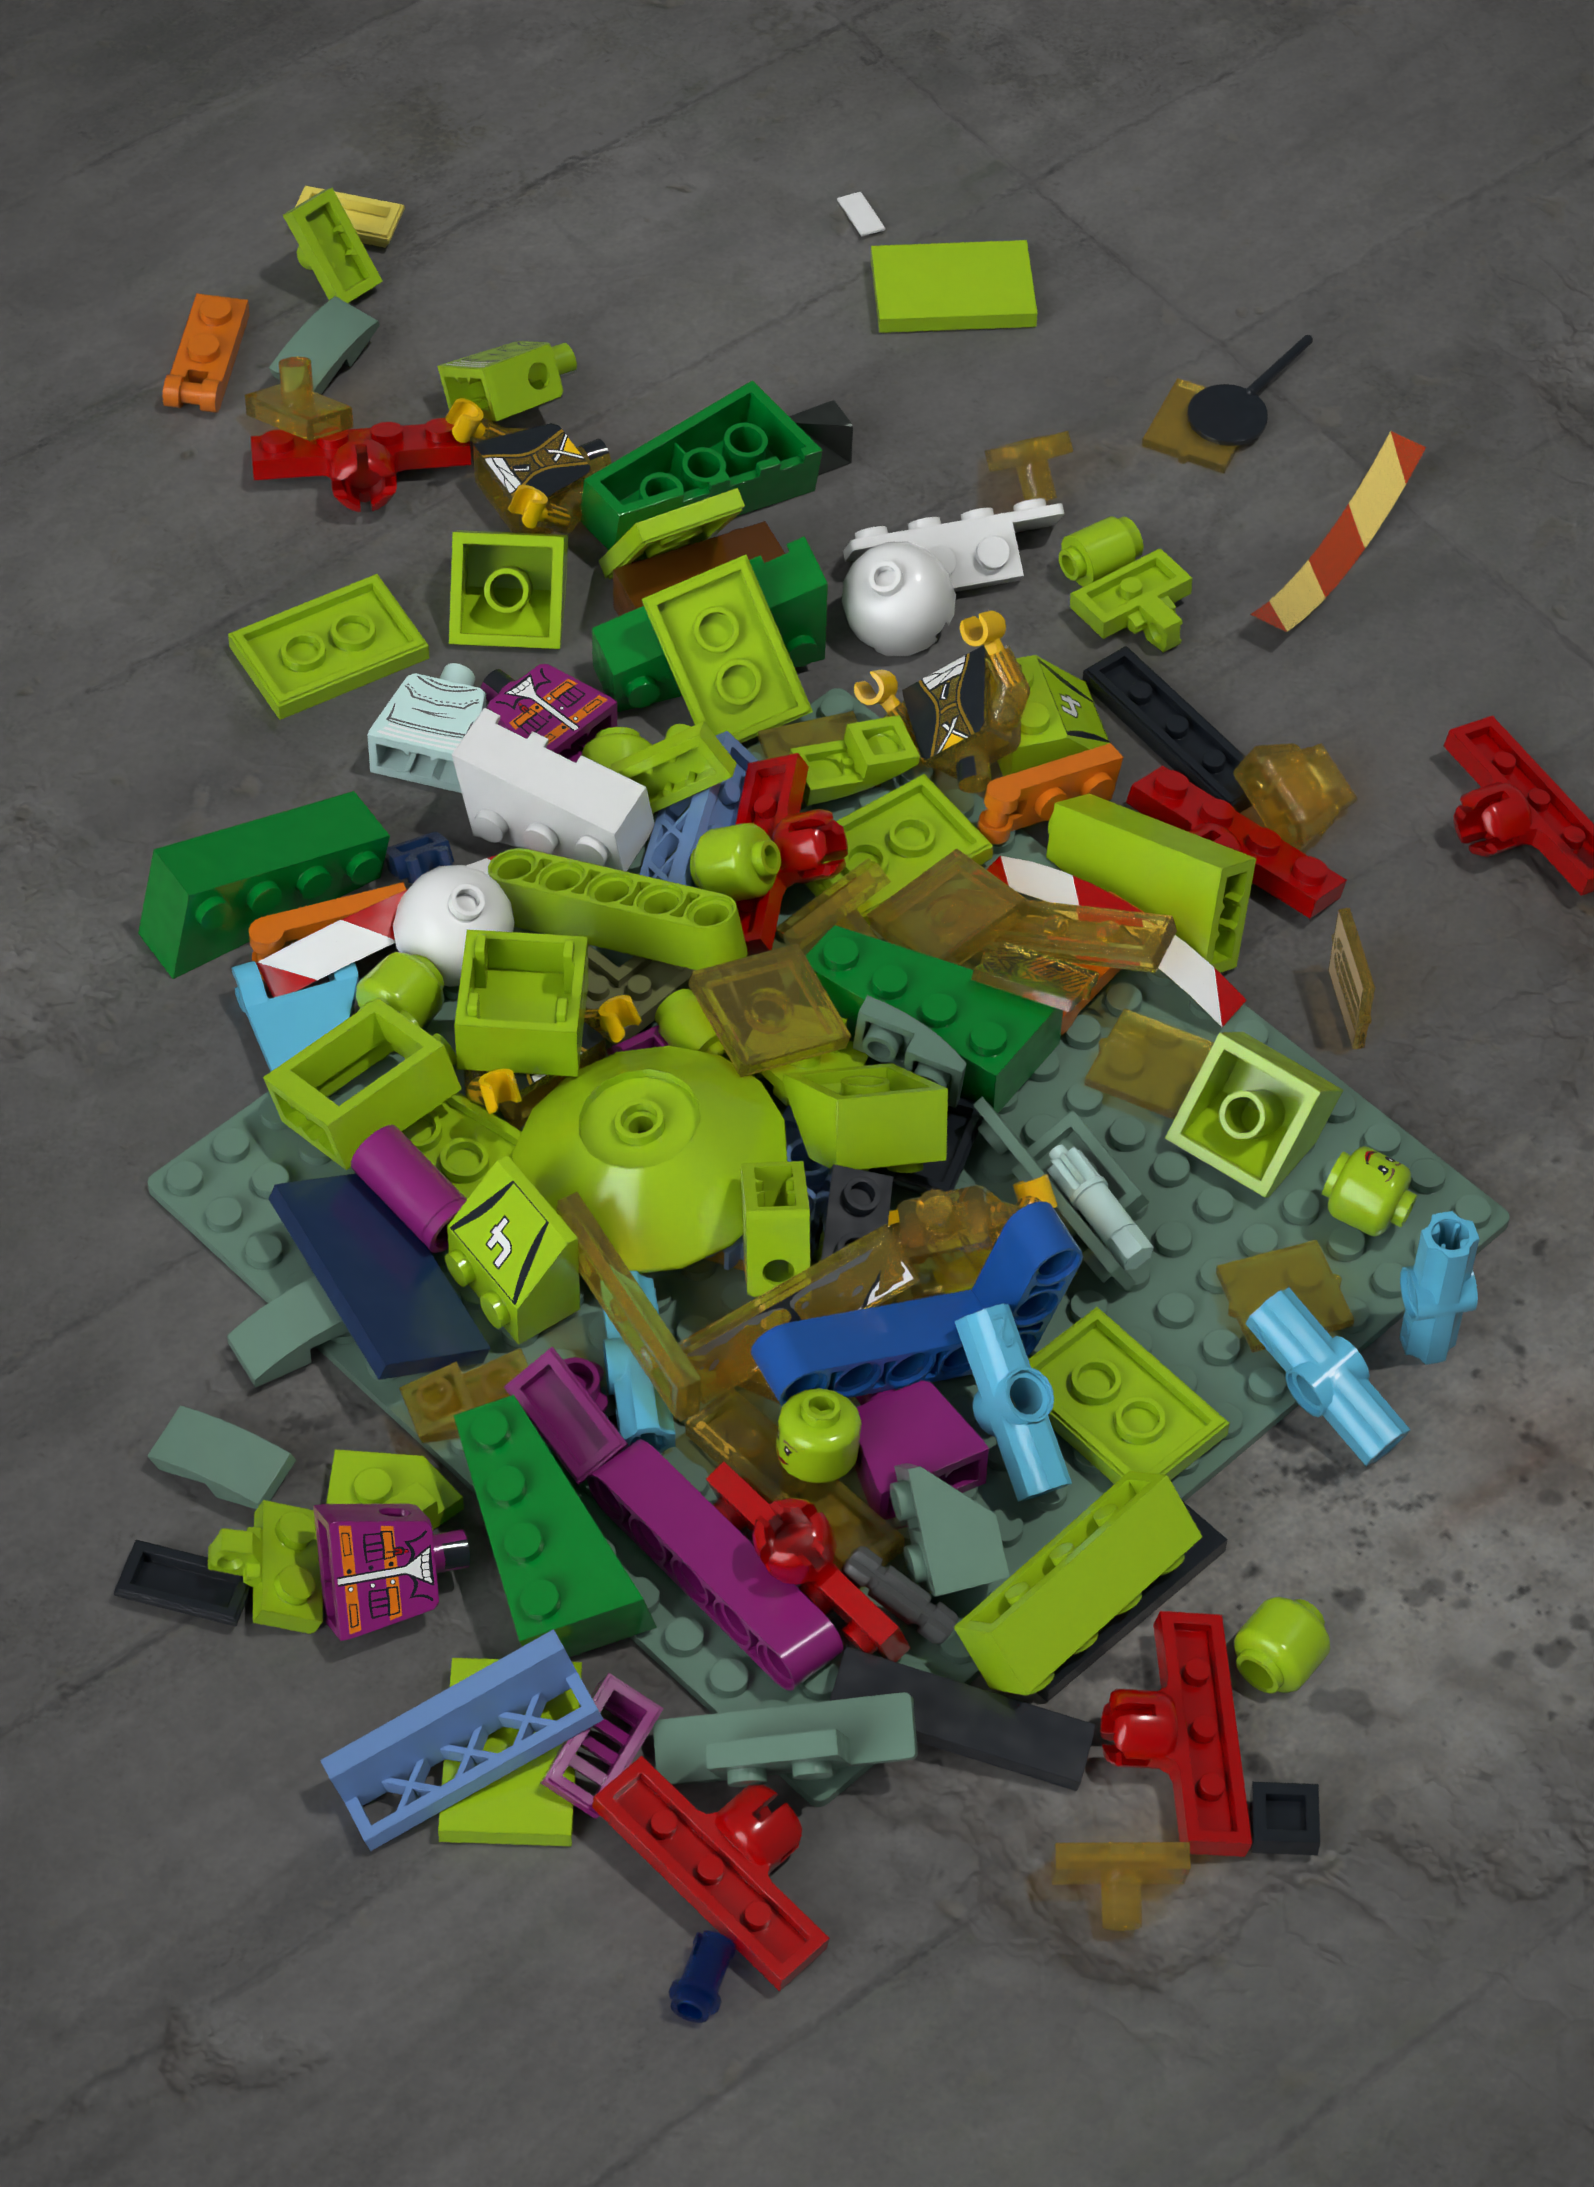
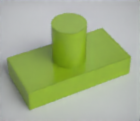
[283,188,383,303]
[610,721,737,813]

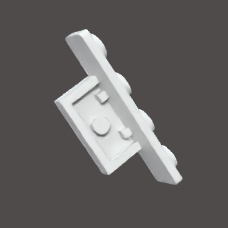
[843,498,1064,592]

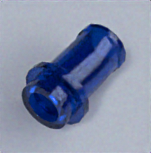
[668,1930,736,2023]

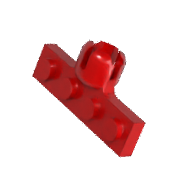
[251,418,471,512]
[1443,715,1594,896]
[735,753,848,956]
[1126,766,1347,919]
[706,1462,911,1662]
[1100,1611,1252,1857]
[592,1755,830,1992]

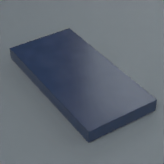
[269,1173,491,1380]

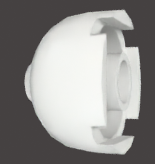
[842,542,956,656]
[393,865,515,987]

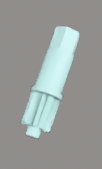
[1047,1144,1154,1270]

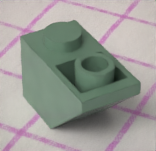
[890,1463,1010,1596]

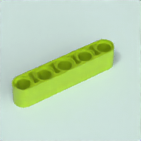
[488,848,748,974]

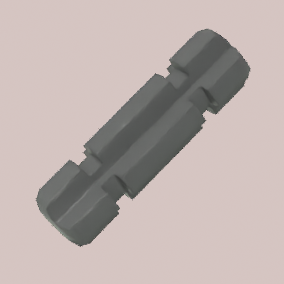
[841,1546,959,1644]

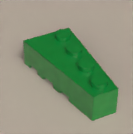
[579,380,823,551]
[592,536,828,712]
[138,791,390,979]
[798,925,1064,1113]
[453,1395,657,1657]

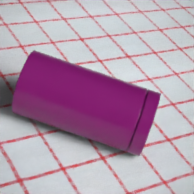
[351,1125,467,1253]

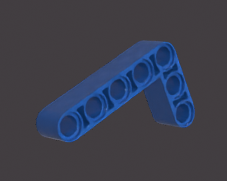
[751,1202,1083,1406]

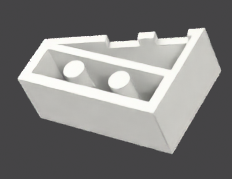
[452,708,655,871]

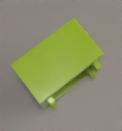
[454,929,589,1077]

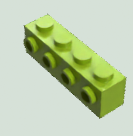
[954,1471,1202,1696]

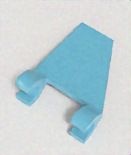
[232,961,359,1072]

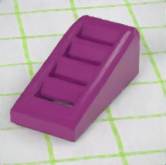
[541,1673,664,1819]

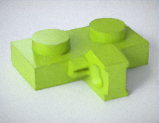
[1070,548,1192,653]
[208,1500,323,1634]

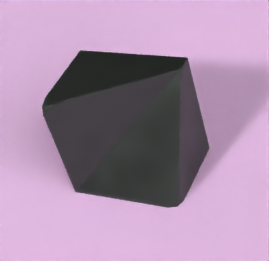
[789,400,853,476]

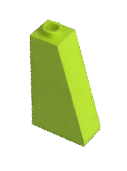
[1046,793,1256,973]

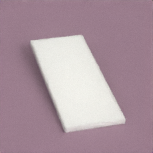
[837,192,885,237]

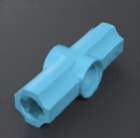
[1399,1211,1479,1365]
[600,1271,675,1454]
[1245,1287,1410,1467]
[955,1303,1072,1502]

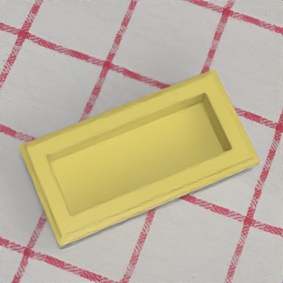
[295,186,405,248]

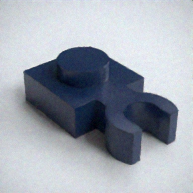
[385,831,455,883]

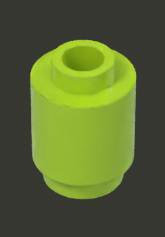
[1059,516,1144,587]
[655,989,740,1063]

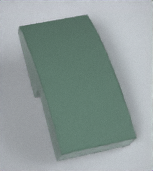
[269,296,380,401]
[853,995,966,1108]
[227,1276,349,1388]
[148,1405,296,1509]

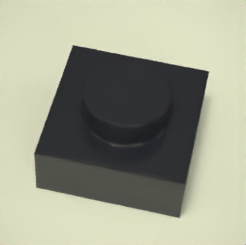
[1250,1781,1320,1856]

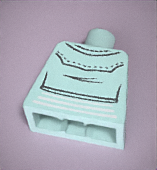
[367,663,487,793]

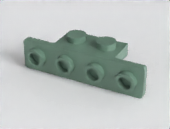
[973,1097,1149,1290]
[653,1692,918,1787]

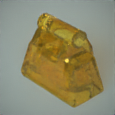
[1234,743,1358,851]

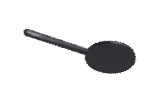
[1187,335,1313,446]

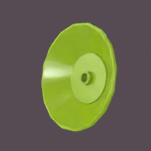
[512,1045,788,1274]

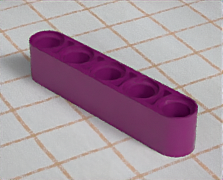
[587,1439,843,1691]

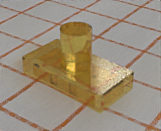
[245,357,354,441]
[984,431,1074,501]
[776,858,891,953]
[1051,1842,1191,1931]

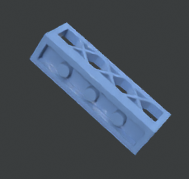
[639,731,758,888]
[320,1629,604,1851]

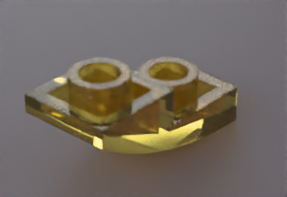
[399,1348,529,1443]

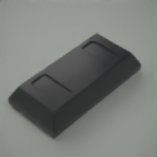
[893,1097,984,1199]
[114,1540,252,1626]

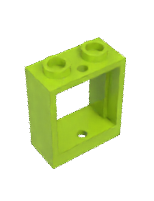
[263,998,462,1171]

